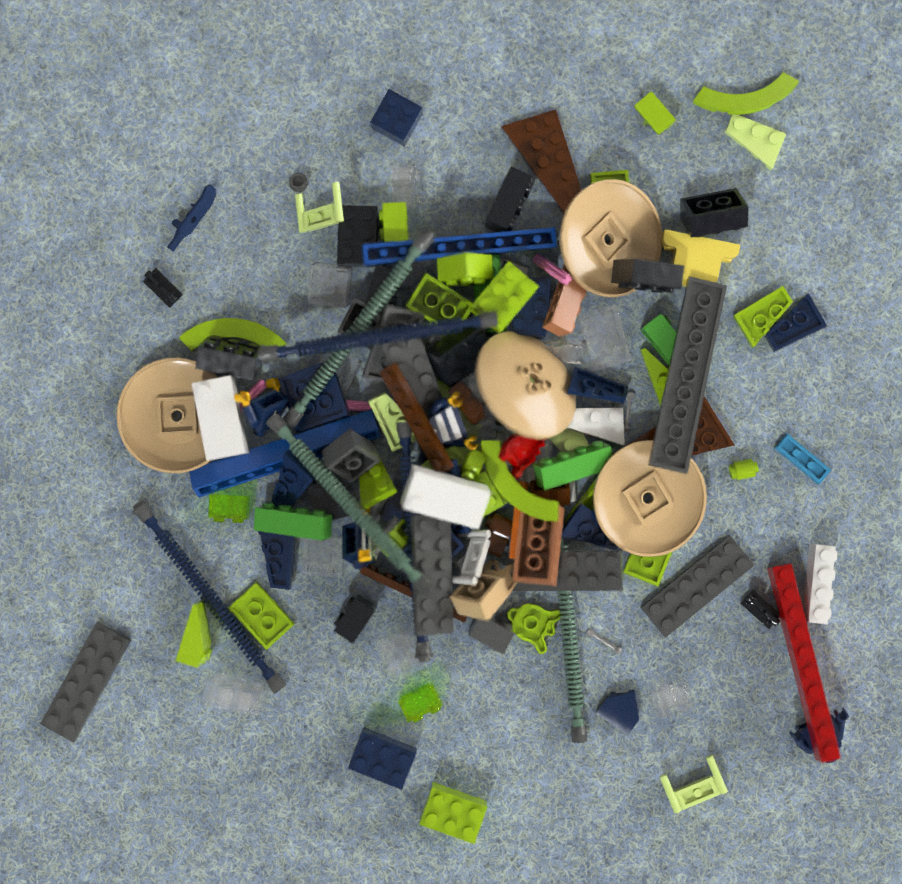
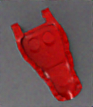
[498,433,546,479]

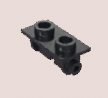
[143,268,183,308]
[740,589,780,629]

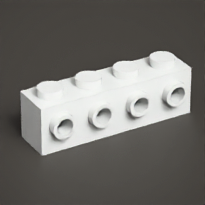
[803,543,837,624]

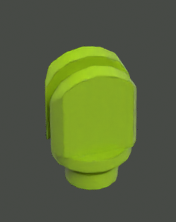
[461,450,485,481]

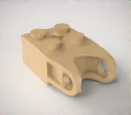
[450,560,518,621]

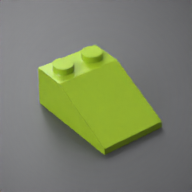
[175,600,213,668]

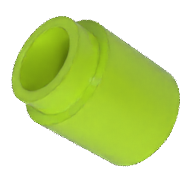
[728,458,759,481]

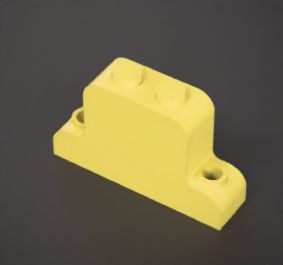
[661,229,740,287]

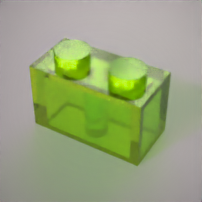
[398,682,443,723]

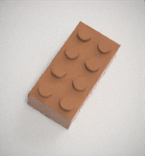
[512,505,564,586]

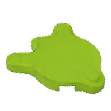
[506,603,563,654]

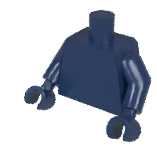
[789,708,849,763]

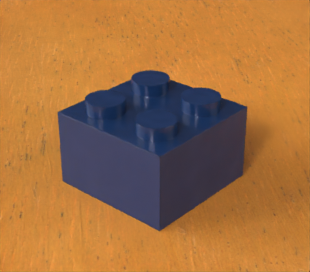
[370,89,423,147]

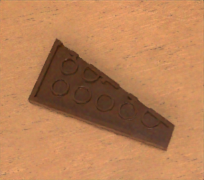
[501,109,581,214]
[612,397,735,456]

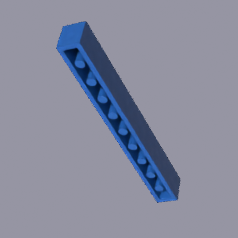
[361,227,557,267]
[189,410,382,498]

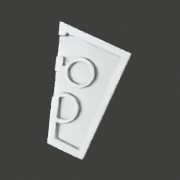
[566,408,625,447]

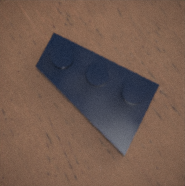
[765,293,827,352]
[567,367,628,403]
[271,450,316,508]
[562,503,618,550]
[258,531,296,590]

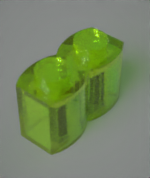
[208,494,250,523]

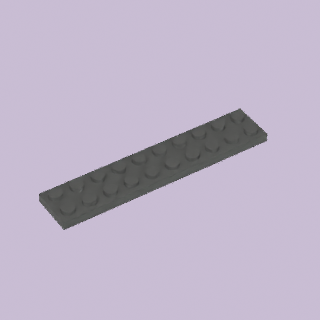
[648,277,727,474]

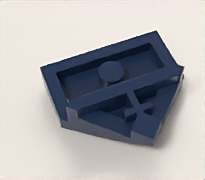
[596,690,639,735]

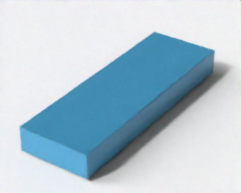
[774,433,831,485]

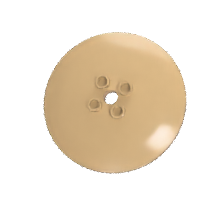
[560,179,662,297]
[476,331,576,439]
[117,358,219,473]
[593,440,707,557]

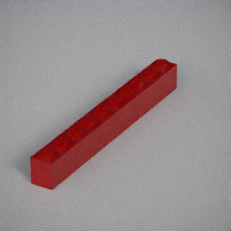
[767,563,841,763]

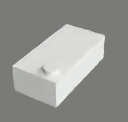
[192,376,249,461]
[401,465,491,529]

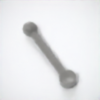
[624,392,634,432]
[587,629,622,654]

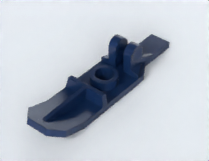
[167,184,216,252]

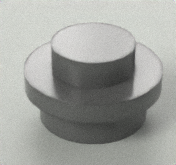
[289,173,308,192]

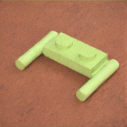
[295,182,344,233]
[659,755,728,813]

